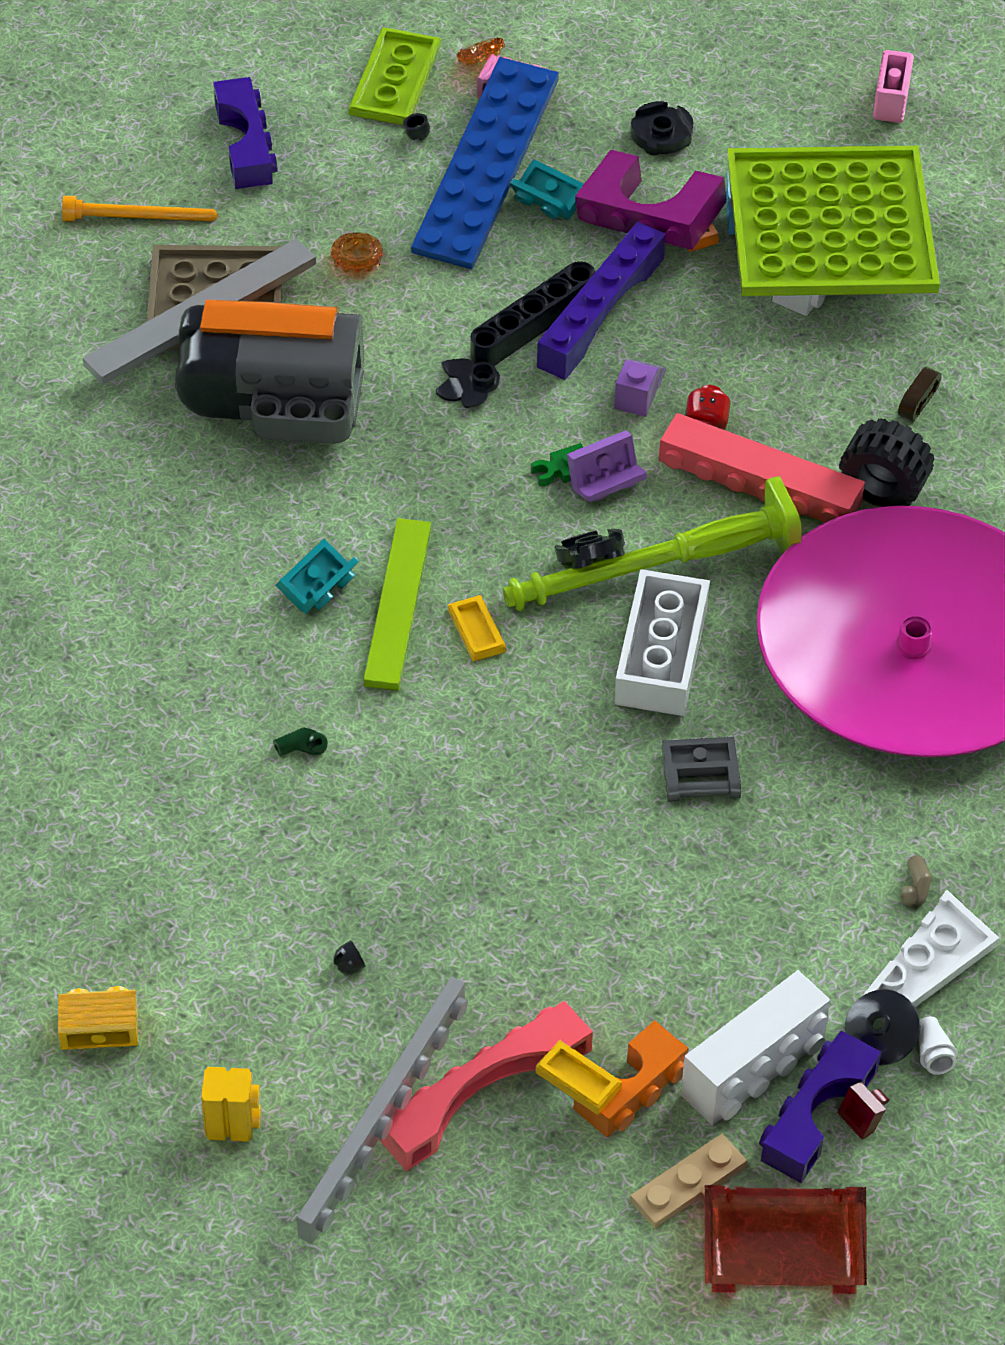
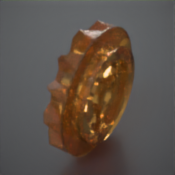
[457,37,505,65]
[331,232,383,274]

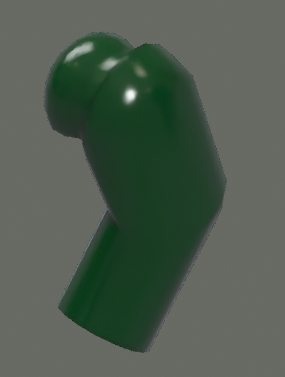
[273,727,328,757]

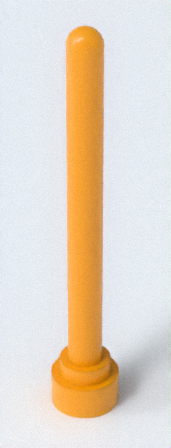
[62,196,218,222]

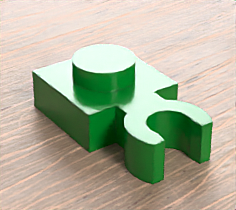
[530,443,583,486]

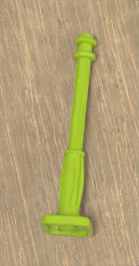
[502,476,802,612]

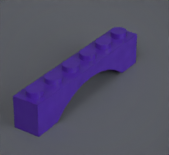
[537,221,666,380]

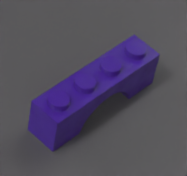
[213,77,278,189]
[759,1031,881,1184]

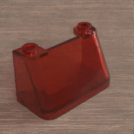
[701,1185,867,1294]

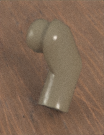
[901,855,932,907]

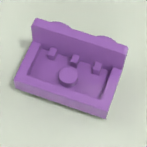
[566,430,647,502]

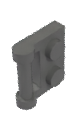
[661,737,741,802]

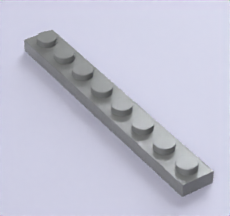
[297,976,468,1244]

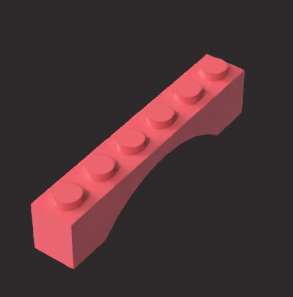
[379,1001,593,1171]

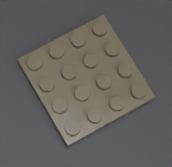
[147,245,282,349]

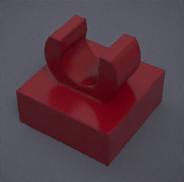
[837,1082,889,1139]

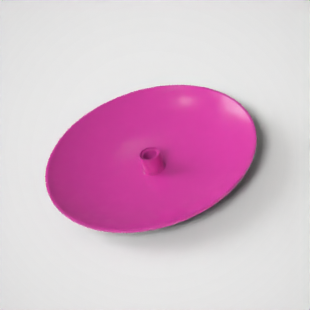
[757,506,1005,757]

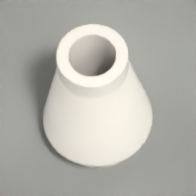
[918,1017,958,1075]

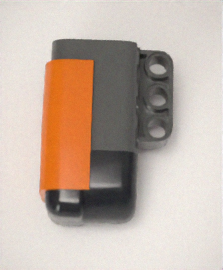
[175,299,364,444]

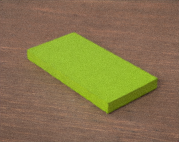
[348,27,441,125]

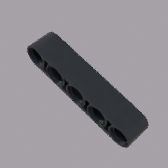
[470,261,595,366]

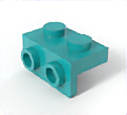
[509,159,584,220]
[275,538,359,614]

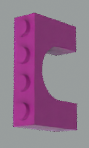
[575,149,727,250]

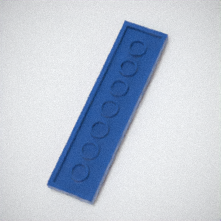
[411,57,559,269]

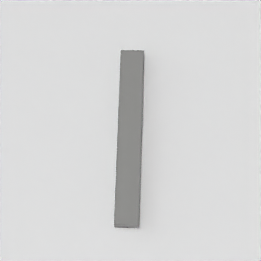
[83,239,316,385]

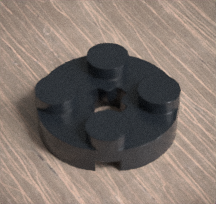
[630,101,694,155]
[554,529,625,569]

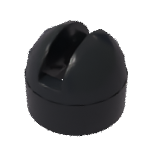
[403,113,430,140]
[333,940,366,974]

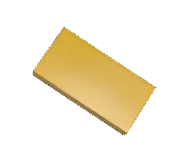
[448,595,506,662]
[536,1040,622,1115]

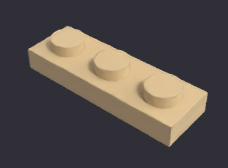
[630,1133,747,1229]

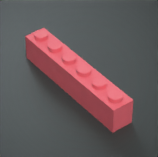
[659,413,865,523]

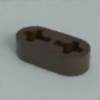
[898,367,942,422]

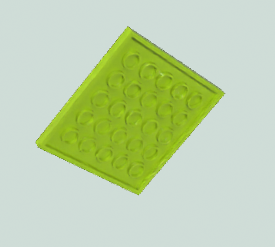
[727,145,940,296]

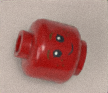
[685,385,731,430]

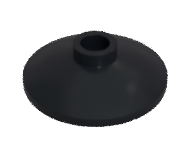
[845,989,921,1066]

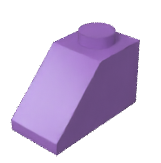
[614,359,666,417]

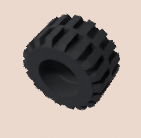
[839,418,934,507]

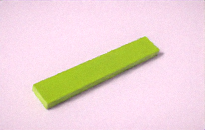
[364,518,431,691]

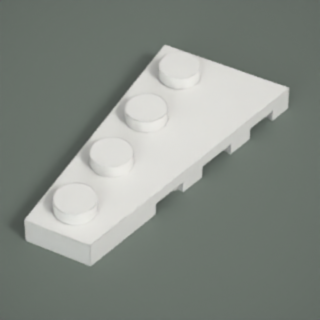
[864,890,999,1023]

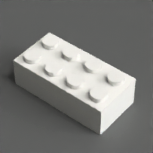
[614,569,710,716]
[681,970,830,1126]

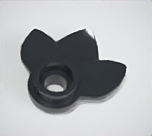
[436,358,500,408]

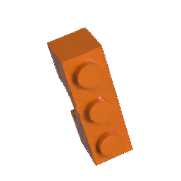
[573,1020,689,1138]

